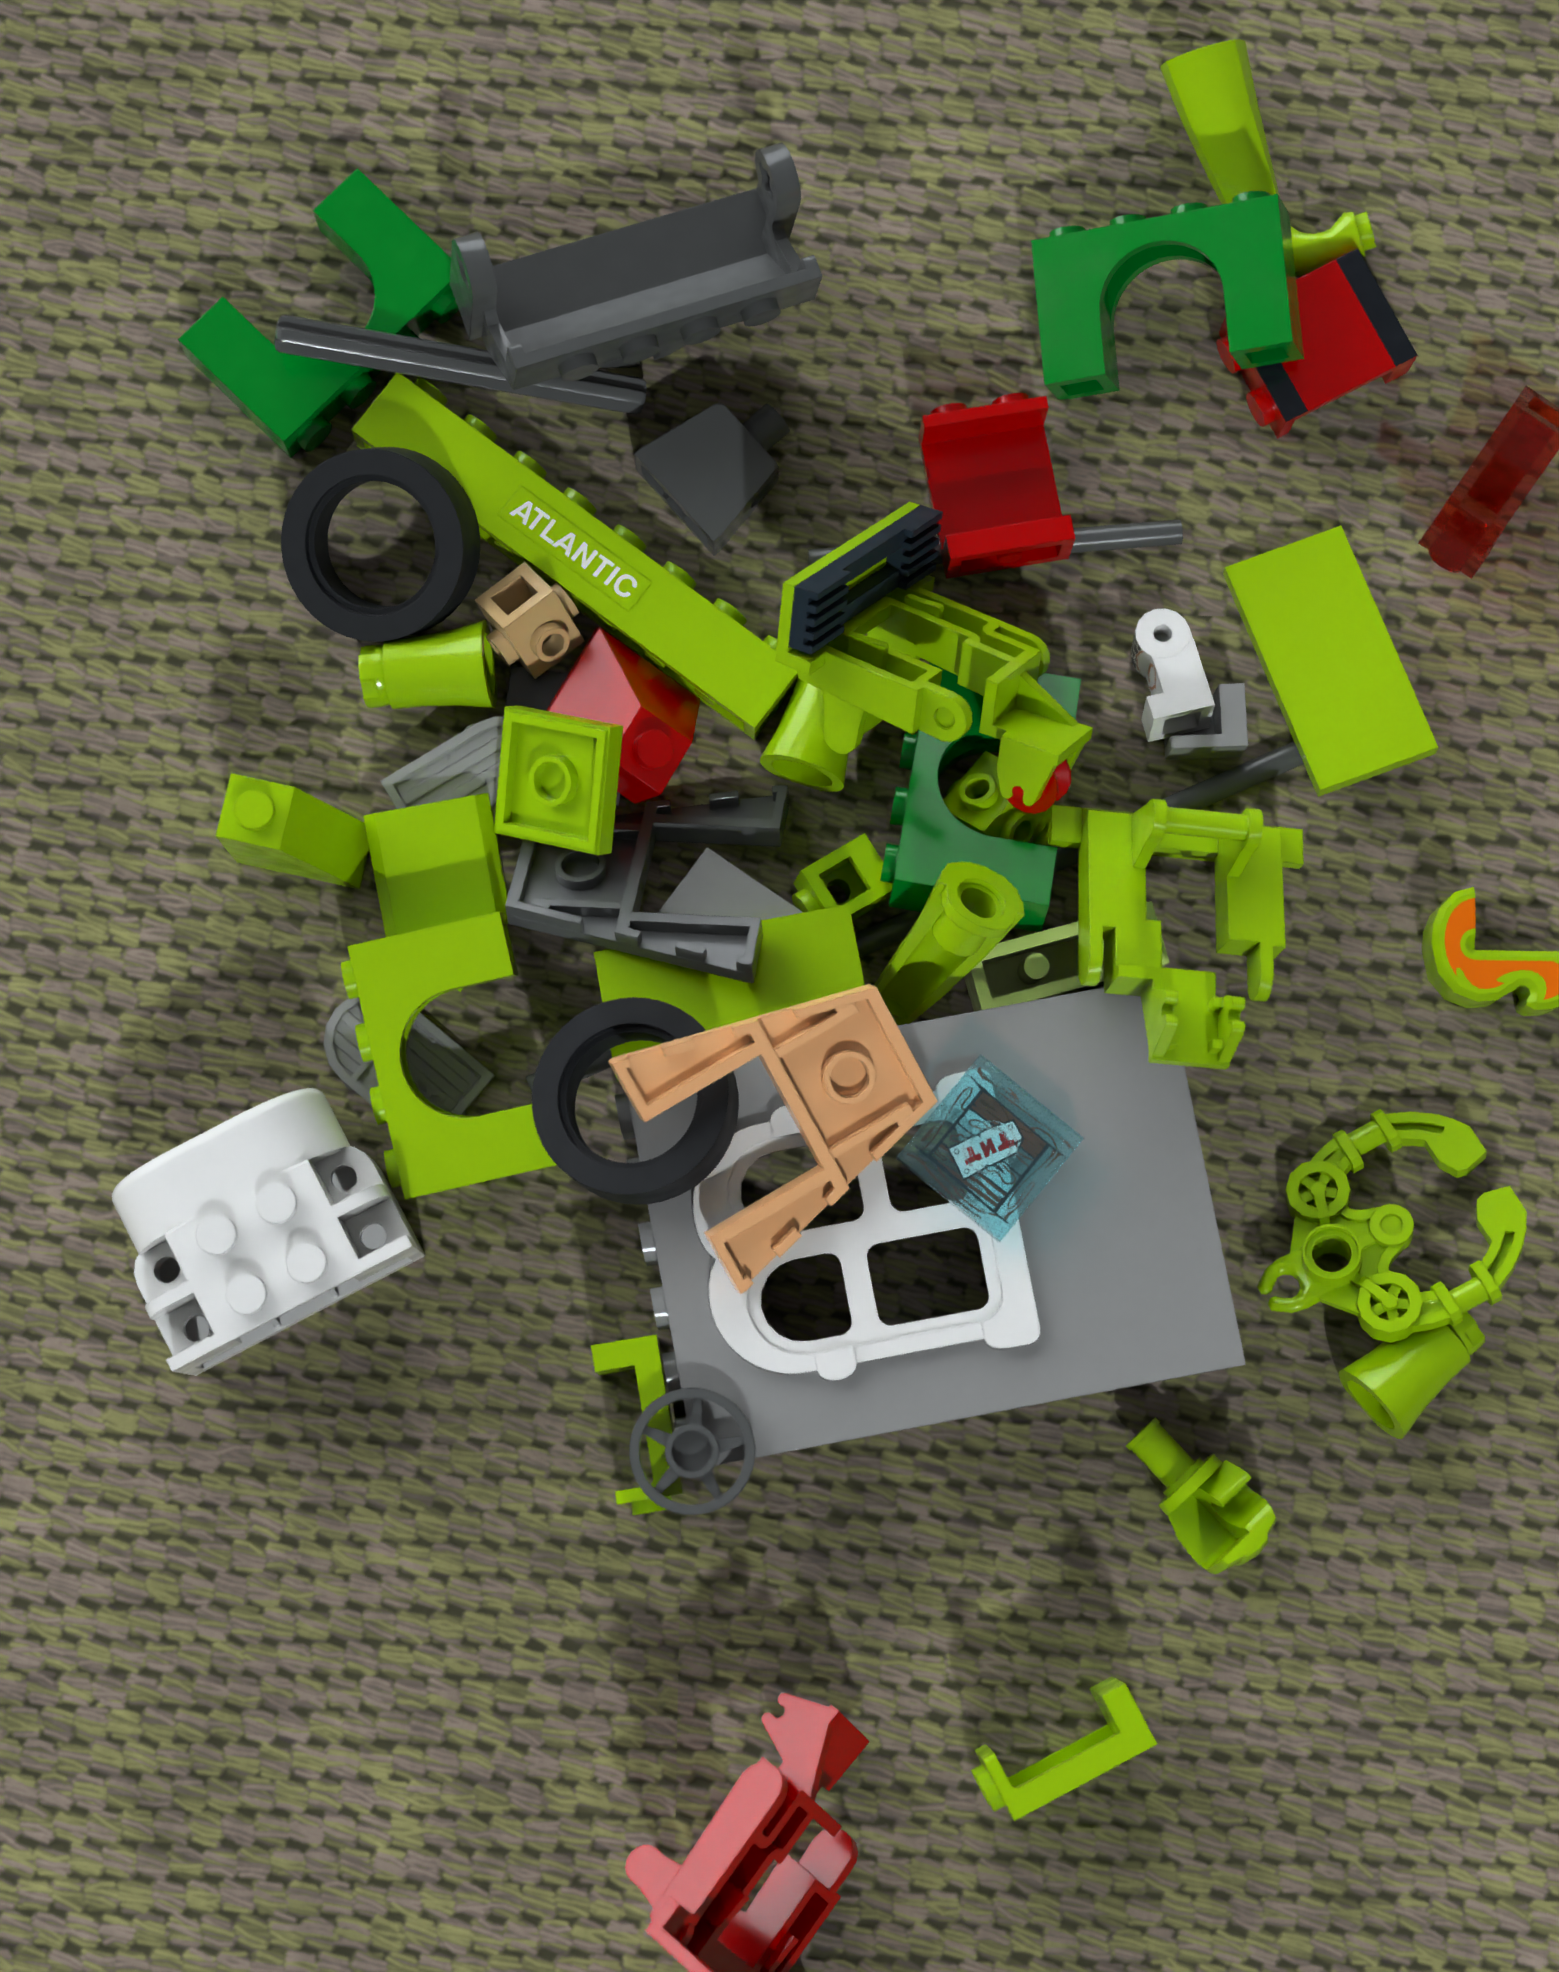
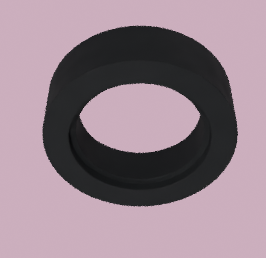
[281,447,481,641]
[532,997,739,1205]

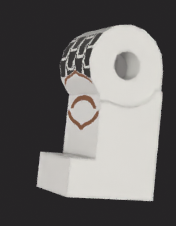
[1131,609,1215,742]

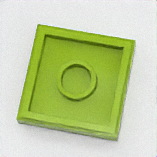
[494,705,623,856]

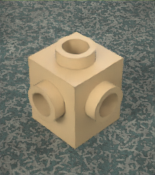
[475,562,585,679]

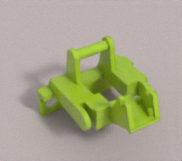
[1033,799,1304,1070]

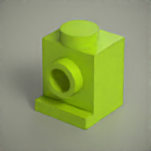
[792,833,892,921]

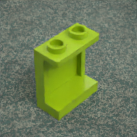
[591,1334,684,1516]
[971,1676,1157,1821]

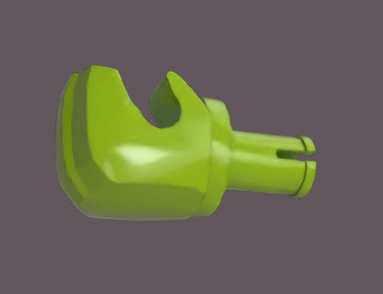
[1125,1417,1277,1574]

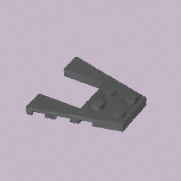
[505,785,789,983]

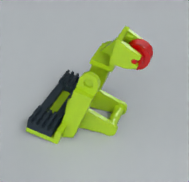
[775,502,1093,814]

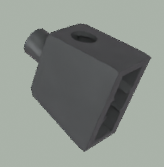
[634,403,790,556]

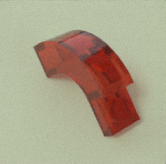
[1418,386,1559,579]

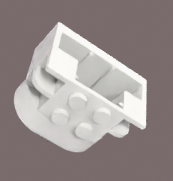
[112,1088,426,1376]

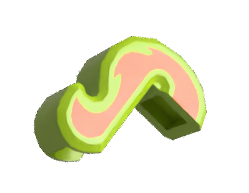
[1422,887,1559,1017]

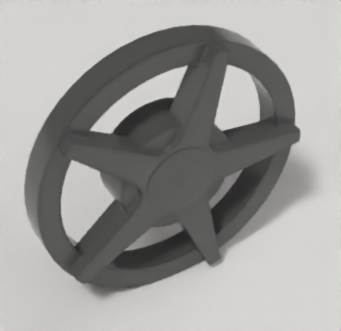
[629,1388,756,1515]

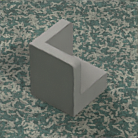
[1164,683,1248,760]

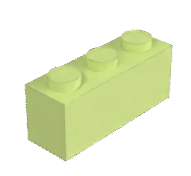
[964,901,1170,1011]

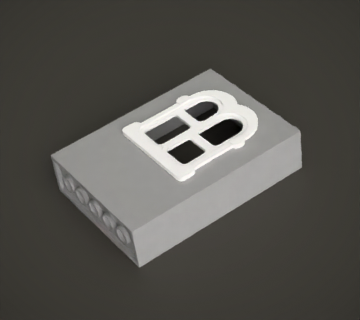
[614,988,1246,1466]

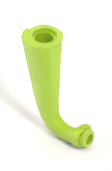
[1160,39,1377,277]
[874,862,1024,1026]

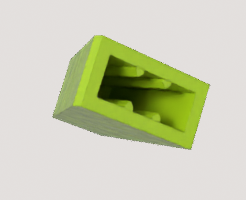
[215,773,369,889]

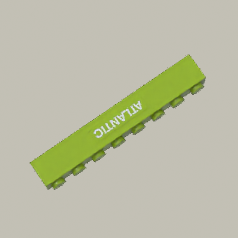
[351,373,798,740]

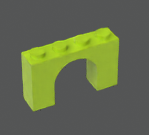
[341,911,556,1200]

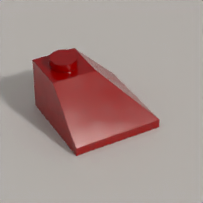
[546,627,701,804]

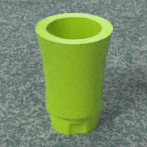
[358,620,497,709]
[760,678,849,792]
[1338,1312,1486,1439]

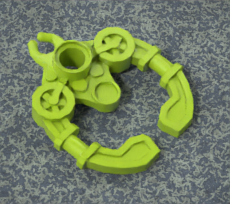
[1257,1109,1527,1343]

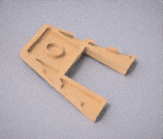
[608,984,938,1294]

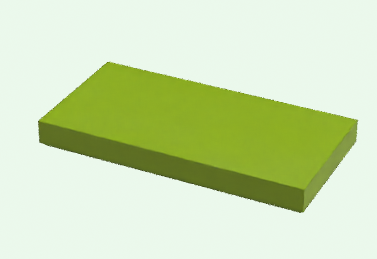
[1223,525,1439,797]
[593,904,865,1082]

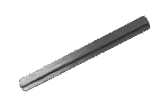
[274,315,647,415]

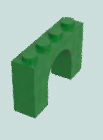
[178,168,459,458]
[1031,191,1304,400]
[880,662,1081,932]

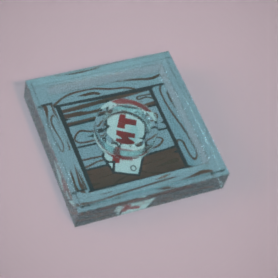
[896,1054,1084,1242]

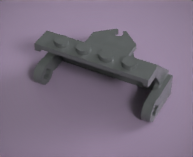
[450,142,823,390]

